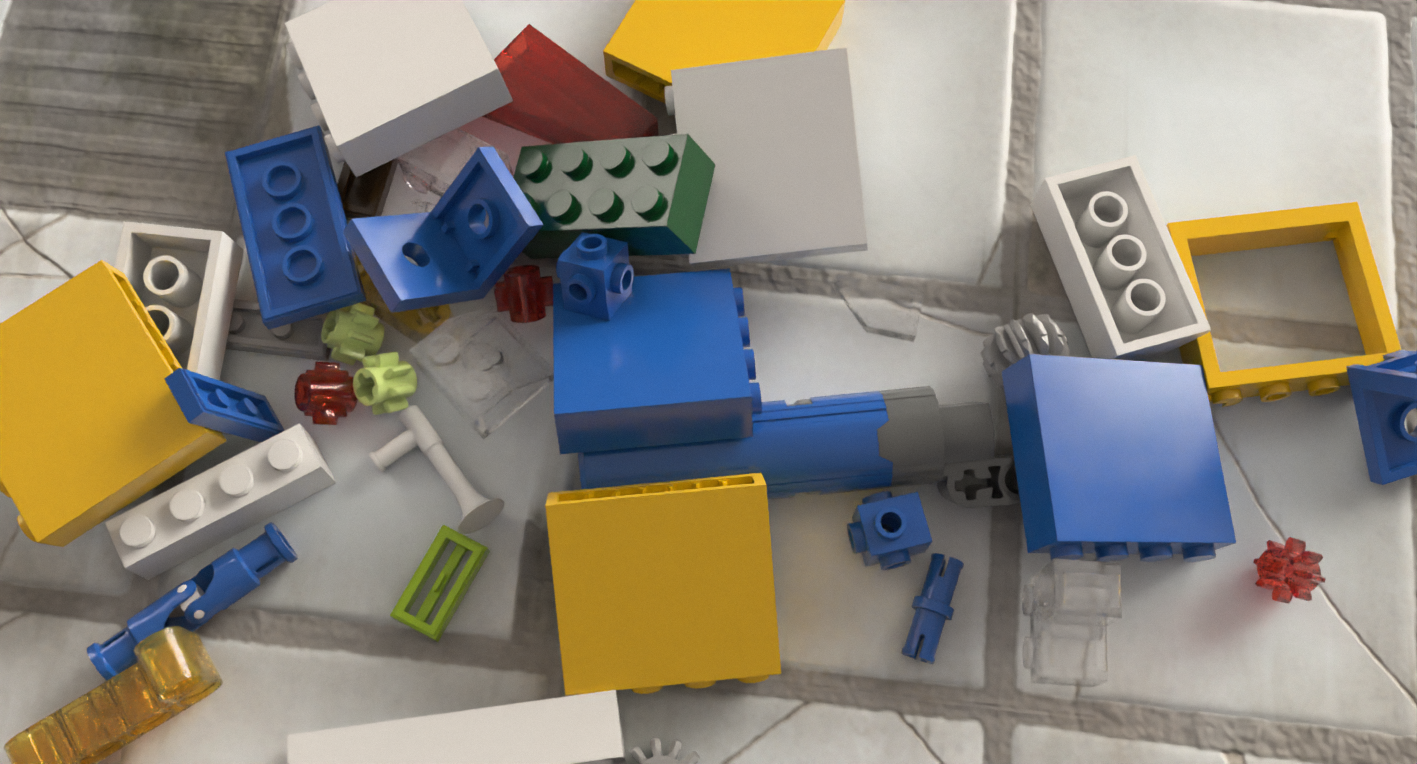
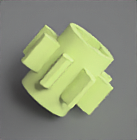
[321,303,384,365]
[353,351,417,415]

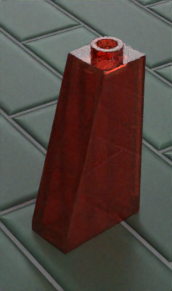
[482,24,659,144]

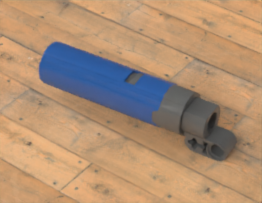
[578,386,1020,508]

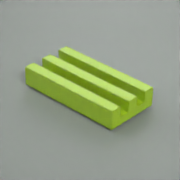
[390,525,490,642]

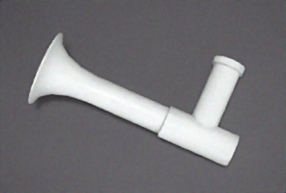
[369,405,504,534]

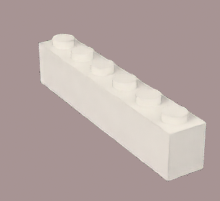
[286,690,626,764]

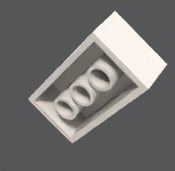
[114,221,243,381]

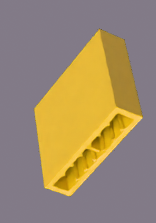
[603,0,845,104]
[0,260,227,547]
[545,473,781,695]

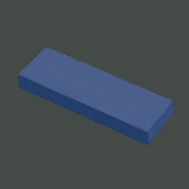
[164,368,285,442]

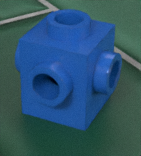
[556,232,634,321]
[847,491,933,570]

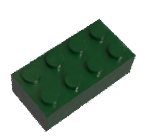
[513,134,716,259]

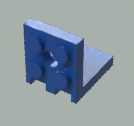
[343,147,543,313]
[1346,350,1417,485]

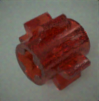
[494,265,553,323]
[294,362,358,425]
[1253,537,1326,604]

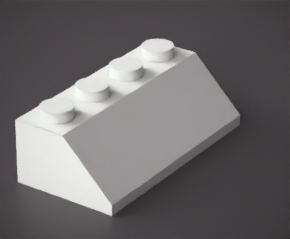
[1030,155,1211,362]

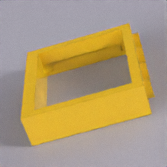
[1166,202,1401,407]

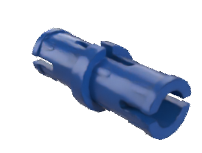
[901,553,964,664]

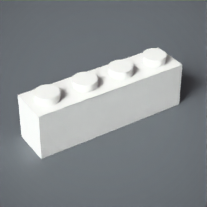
[105,423,336,580]

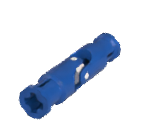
[87,522,298,685]

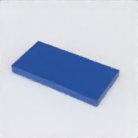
[225,125,367,330]

